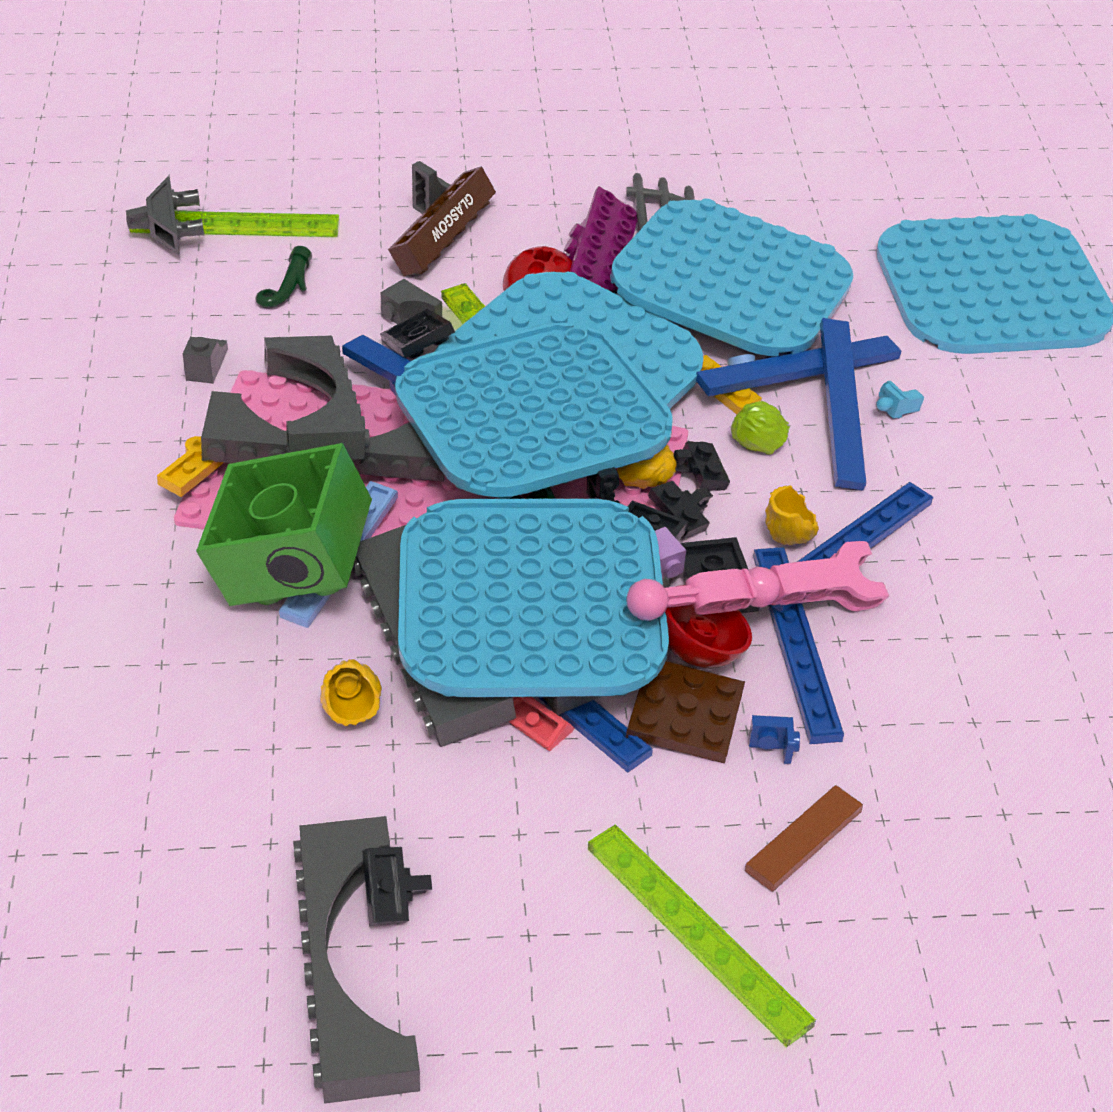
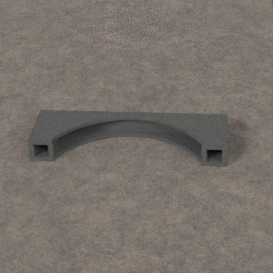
[264,335,370,460]
[201,391,444,482]
[353,525,516,747]
[293,816,420,1104]

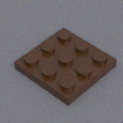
[625,661,745,764]

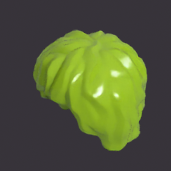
[731,401,790,455]

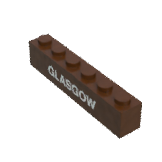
[388,166,496,276]

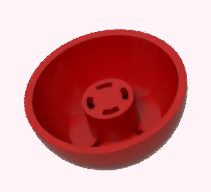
[503,246,573,291]
[665,585,752,668]

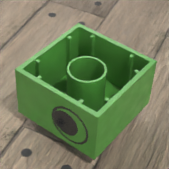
[196,443,372,606]

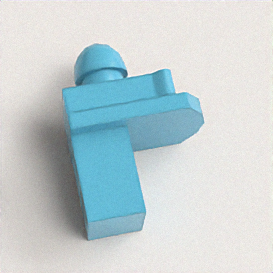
[876,380,925,419]

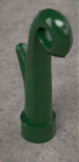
[255,246,312,308]

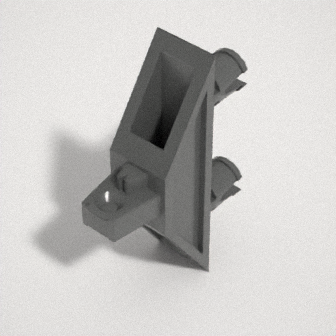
[126,174,204,256]

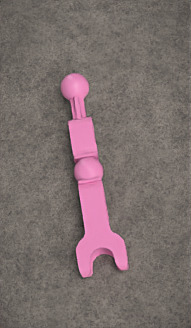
[626,541,889,621]

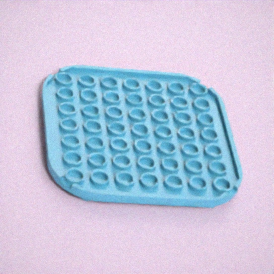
[610,199,853,356]
[877,214,1113,354]
[434,272,703,409]
[395,323,673,499]
[398,499,669,697]

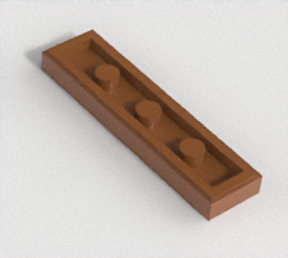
[745,785,863,892]

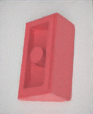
[508,697,575,751]

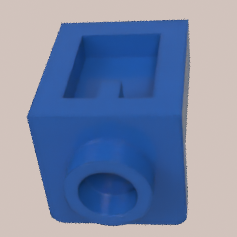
[749,715,800,764]

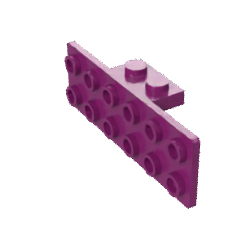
[564,186,637,294]

